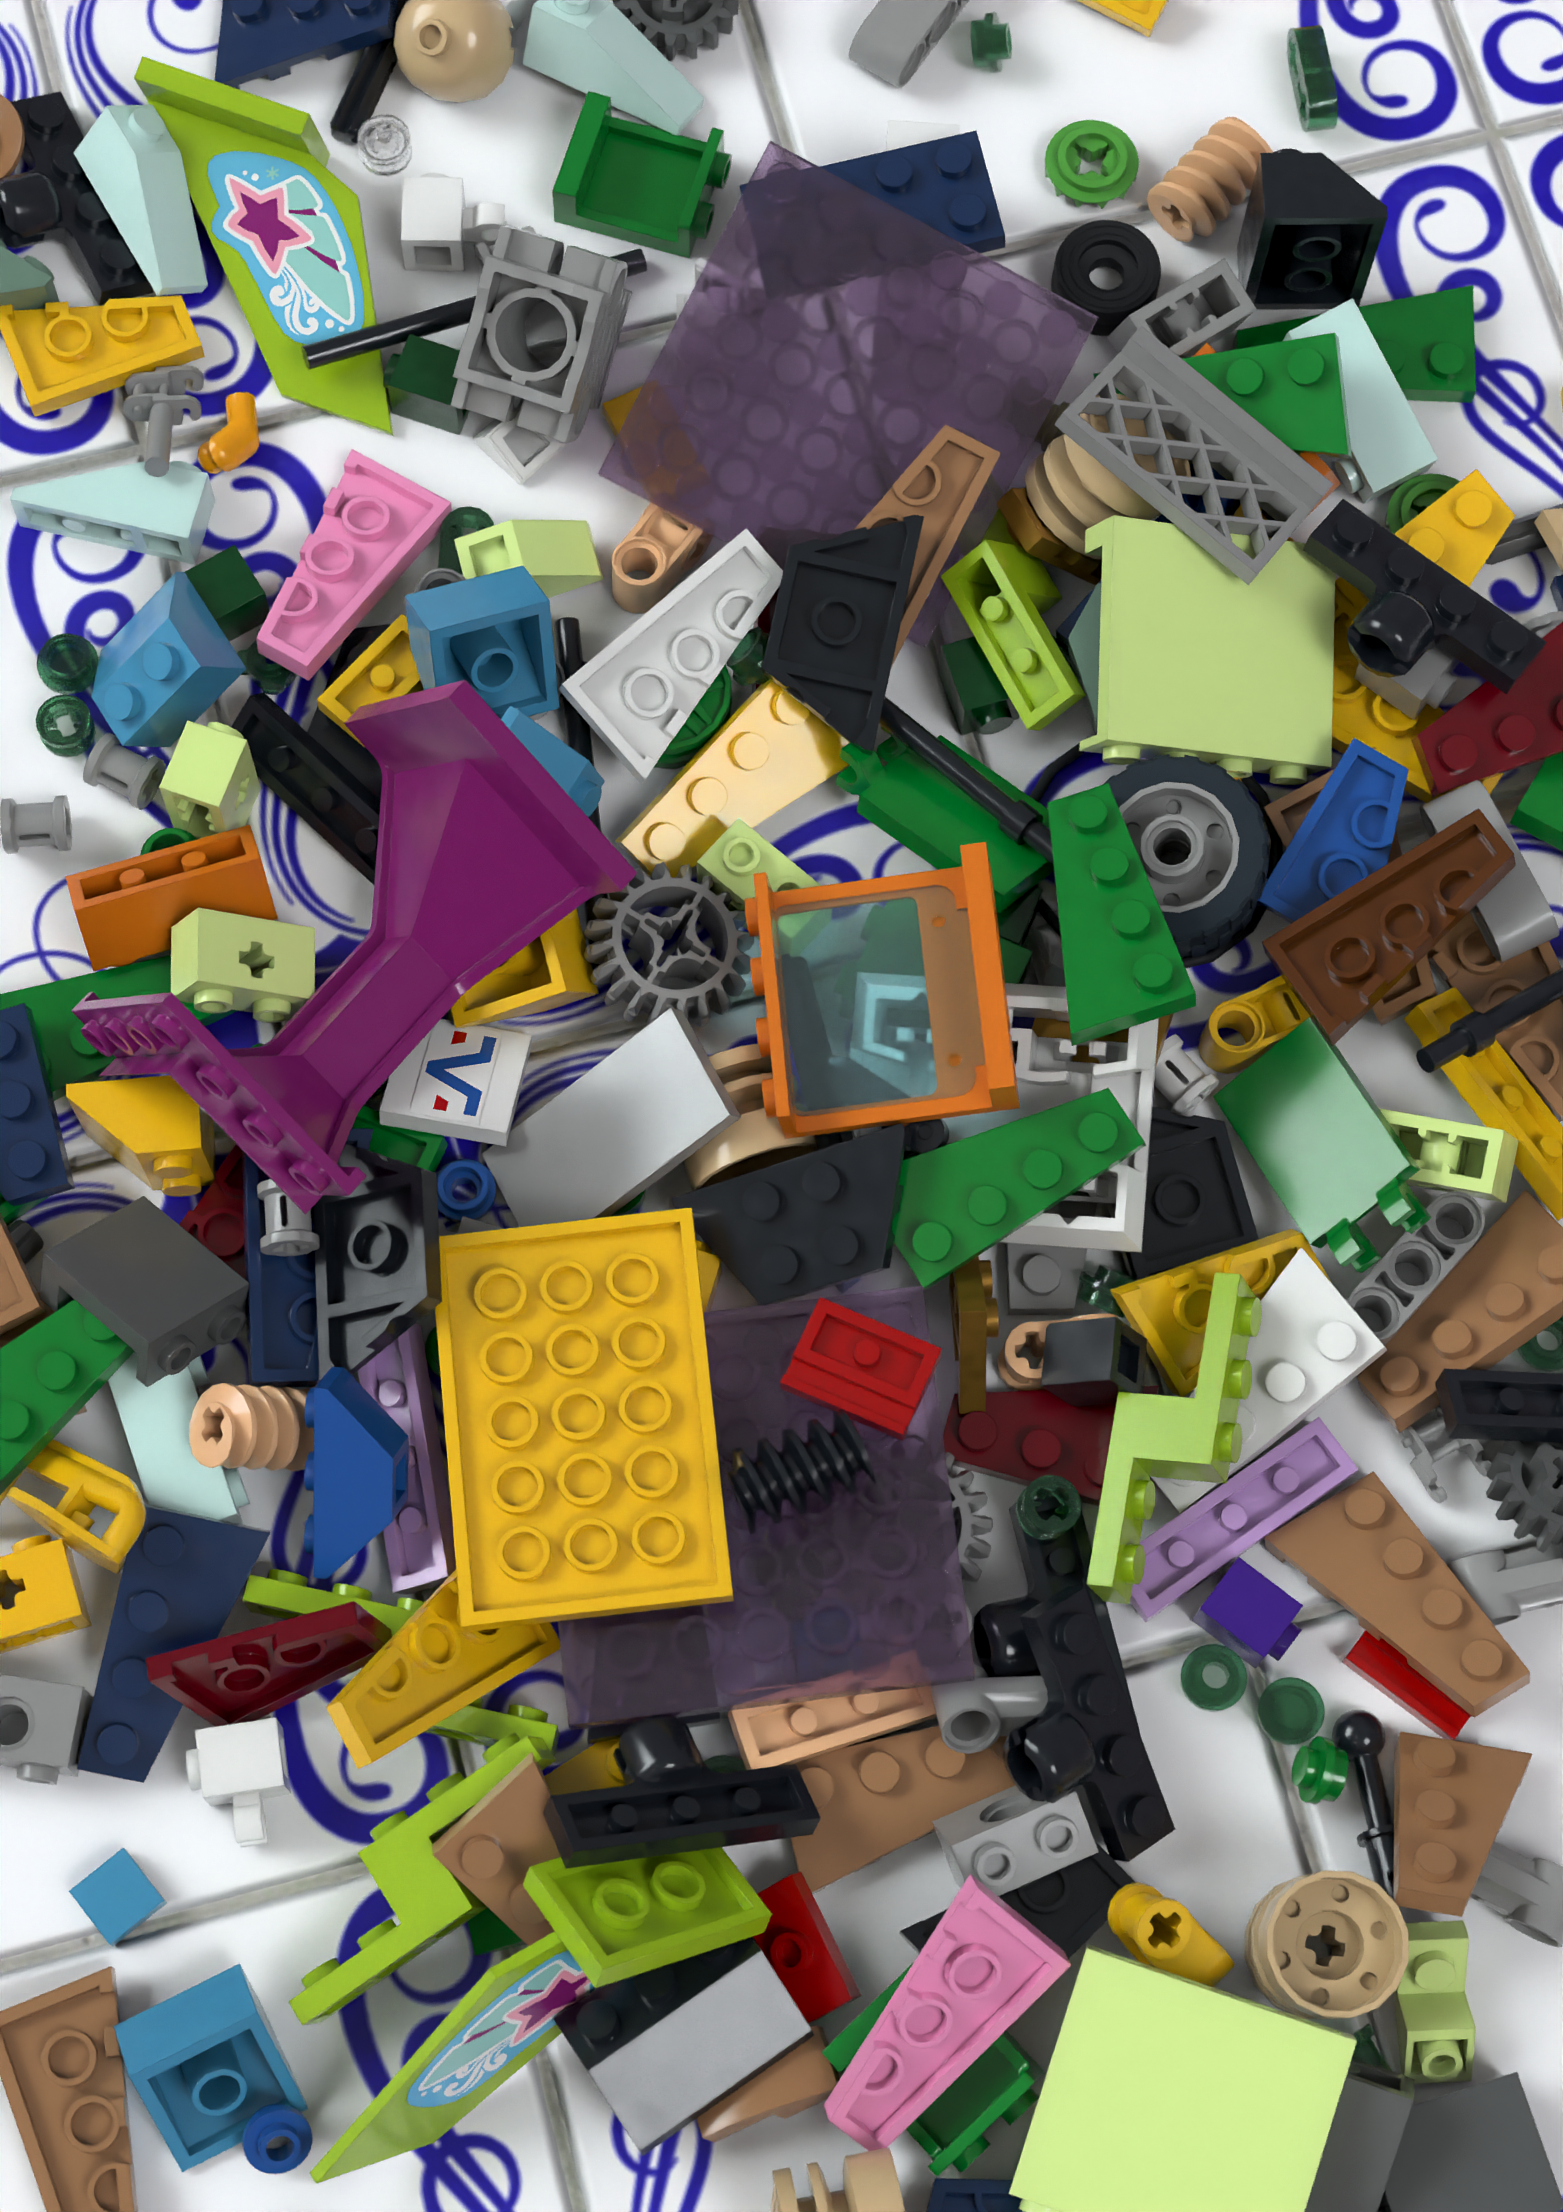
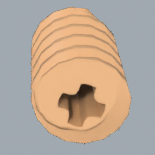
[1147,117,1273,242]
[189,1383,314,1471]

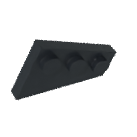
[899,1840,1135,1959]

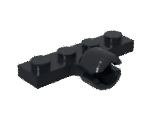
[0,91,154,306]
[1303,499,1547,694]
[973,1491,1141,1736]
[1002,1586,1175,1862]
[543,1714,821,1869]

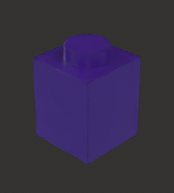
[1192,1557,1303,1669]

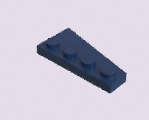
[77,1504,271,1783]

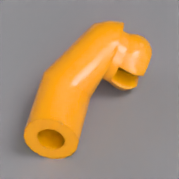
[197,392,260,474]

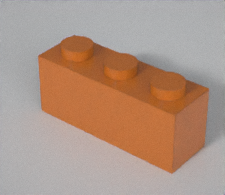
[65,825,278,971]

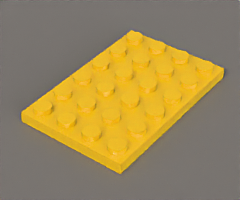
[435,1207,734,1632]

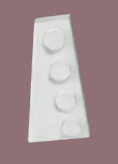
[558,528,783,784]

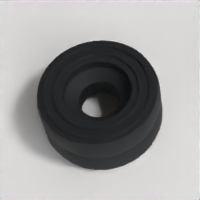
[1051,220,1161,336]

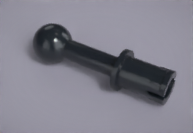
[1332,1710,1394,1899]

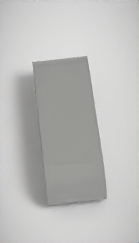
[849,0,969,88]
[1419,779,1559,964]
[1347,1191,1485,1346]

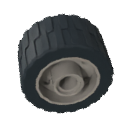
[1104,754,1269,958]

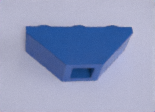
[304,1367,409,1579]

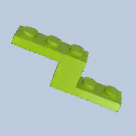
[940,474,1086,731]
[1087,1272,1261,1604]
[243,1569,560,1757]
[288,1733,556,2025]

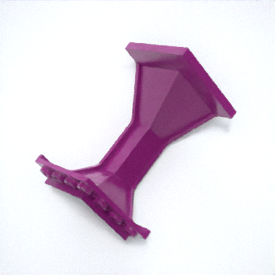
[72,680,637,1215]

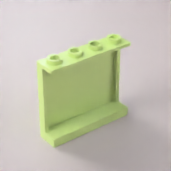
[1079,515,1335,785]
[1009,1944,1357,2212]

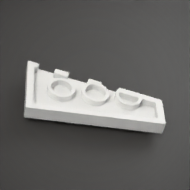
[1151,1248,1387,1513]

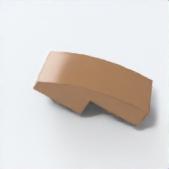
[696,2025,840,2142]

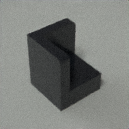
[1040,1317,1147,1407]

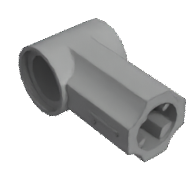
[1447,1544,1563,1626]
[931,1662,1048,1754]
[1471,1841,1563,1947]

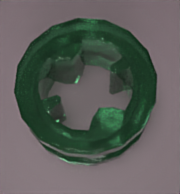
[35,694,96,758]
[1015,1474,1081,1541]

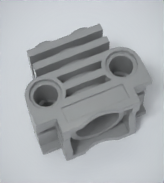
[450,225,632,443]

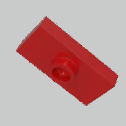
[753,1872,862,2025]

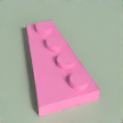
[256,449,452,681]
[824,1874,1071,2151]

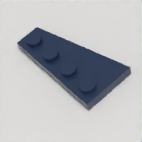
[242,1128,373,1388]

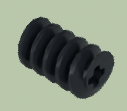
[726,1409,877,1535]

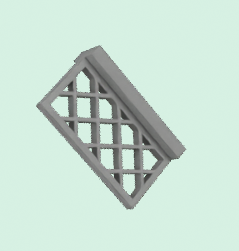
[1054,326,1333,586]

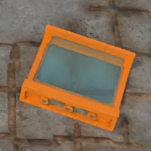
[745,842,1020,1139]

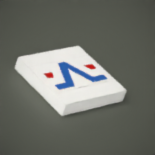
[379,1019,532,1146]

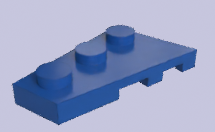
[1257,738,1409,923]

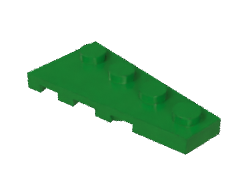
[1234,285,1476,403]

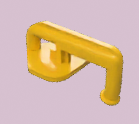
[0,1439,146,1574]

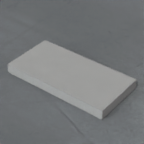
[482,1008,741,1227]

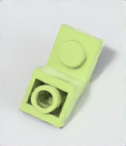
[454,520,604,598]
[1394,1920,1476,2084]

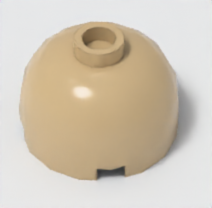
[394,0,515,103]

